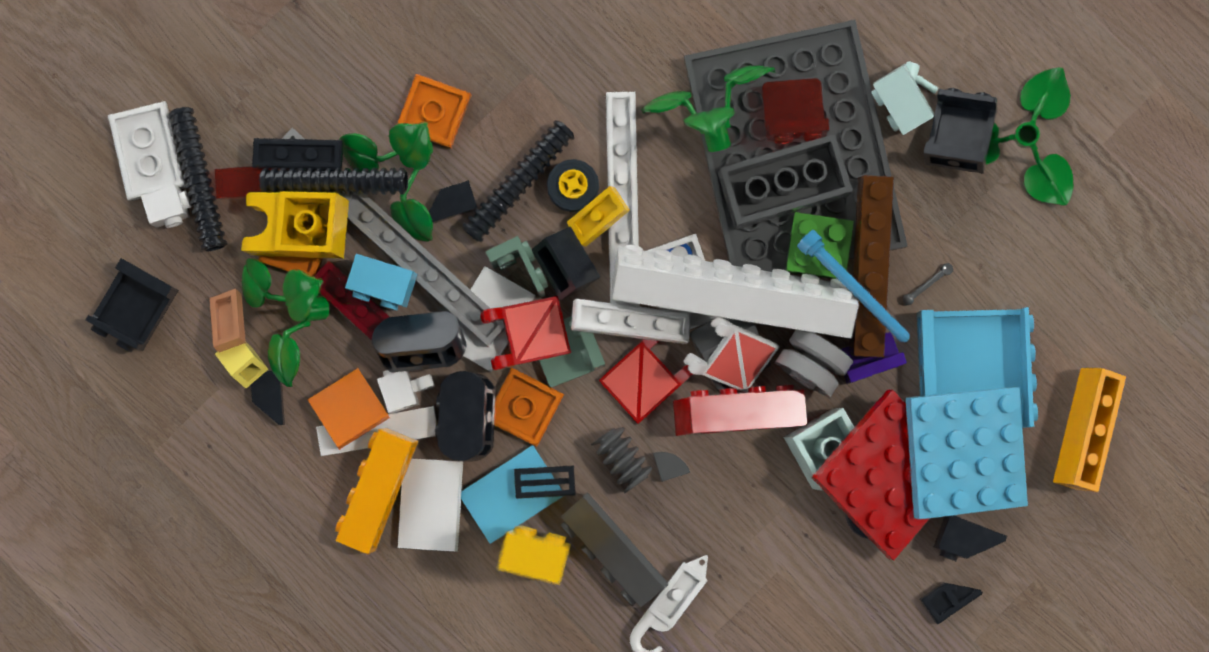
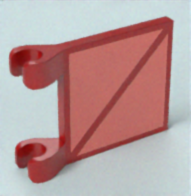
[480,296,571,370]
[598,339,693,424]

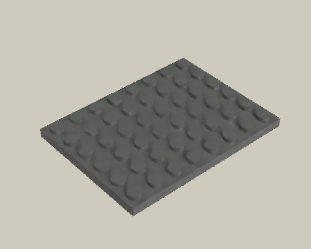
[684,20,908,272]

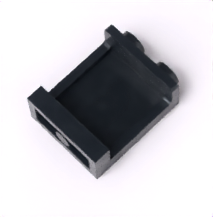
[924,88,997,174]
[85,258,179,352]

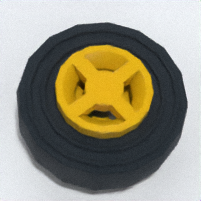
[547,159,600,212]

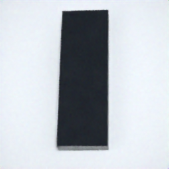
[252,138,343,171]

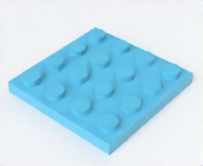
[906,387,1028,519]

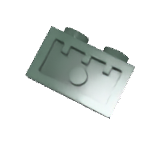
[485,236,548,298]
[539,316,605,388]

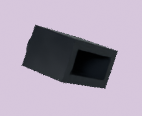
[531,226,600,300]

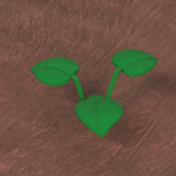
[642,65,775,152]
[986,67,1074,206]
[339,122,433,241]
[242,258,329,387]

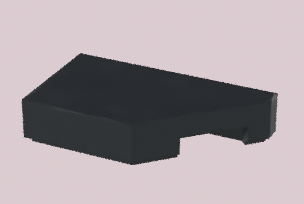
[429,180,478,224]
[251,371,285,425]
[919,582,983,624]

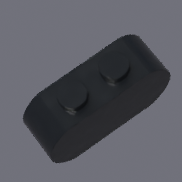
[372,311,467,373]
[435,371,495,462]

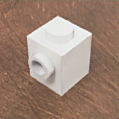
[141,185,191,228]

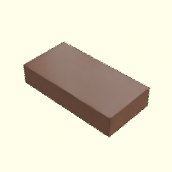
[210,289,246,353]

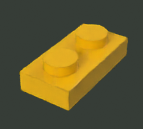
[567,186,630,247]

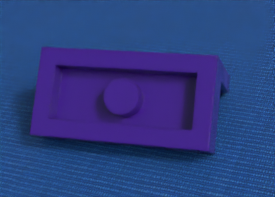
[840,332,907,384]

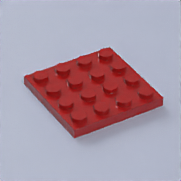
[811,389,930,561]

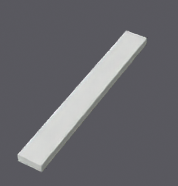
[606,92,640,307]

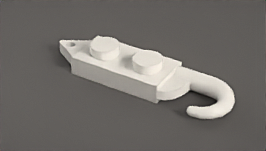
[630,555,708,652]

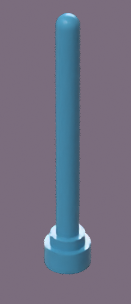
[797,230,909,342]

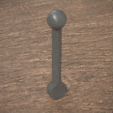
[903,263,953,305]

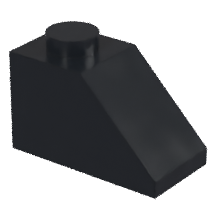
[933,515,1007,562]

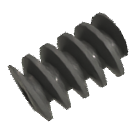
[591,427,653,494]

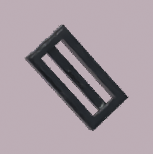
[514,465,576,499]

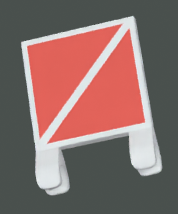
[683,316,779,393]

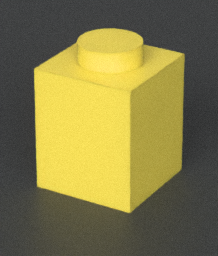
[215,342,268,388]

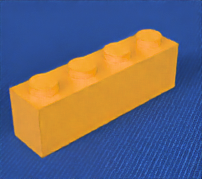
[1053,368,1126,492]
[335,428,418,555]

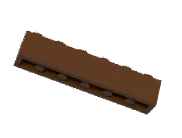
[849,175,894,357]

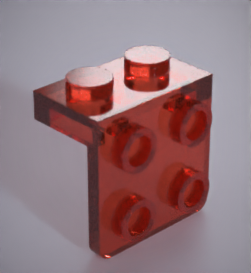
[762,78,830,144]

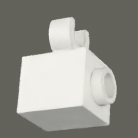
[377,370,435,414]

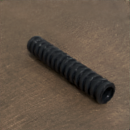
[168,107,228,252]
[462,120,575,243]
[259,168,408,195]

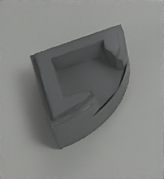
[653,452,690,482]

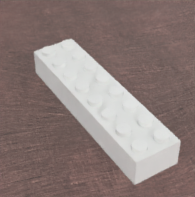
[612,245,859,338]

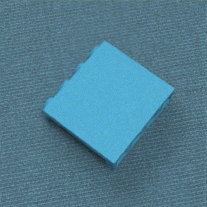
[917,307,1038,428]

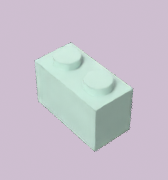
[871,64,935,135]

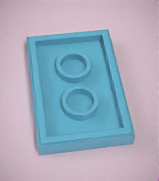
[461,445,563,544]

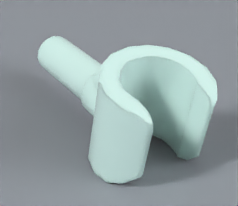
[905,62,938,94]

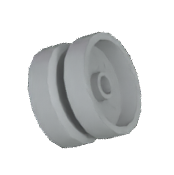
[775,329,853,398]

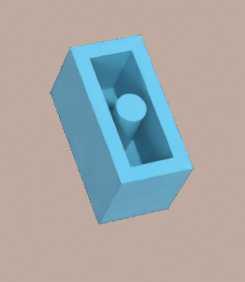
[345,254,417,311]

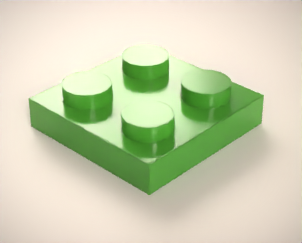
[785,212,854,279]

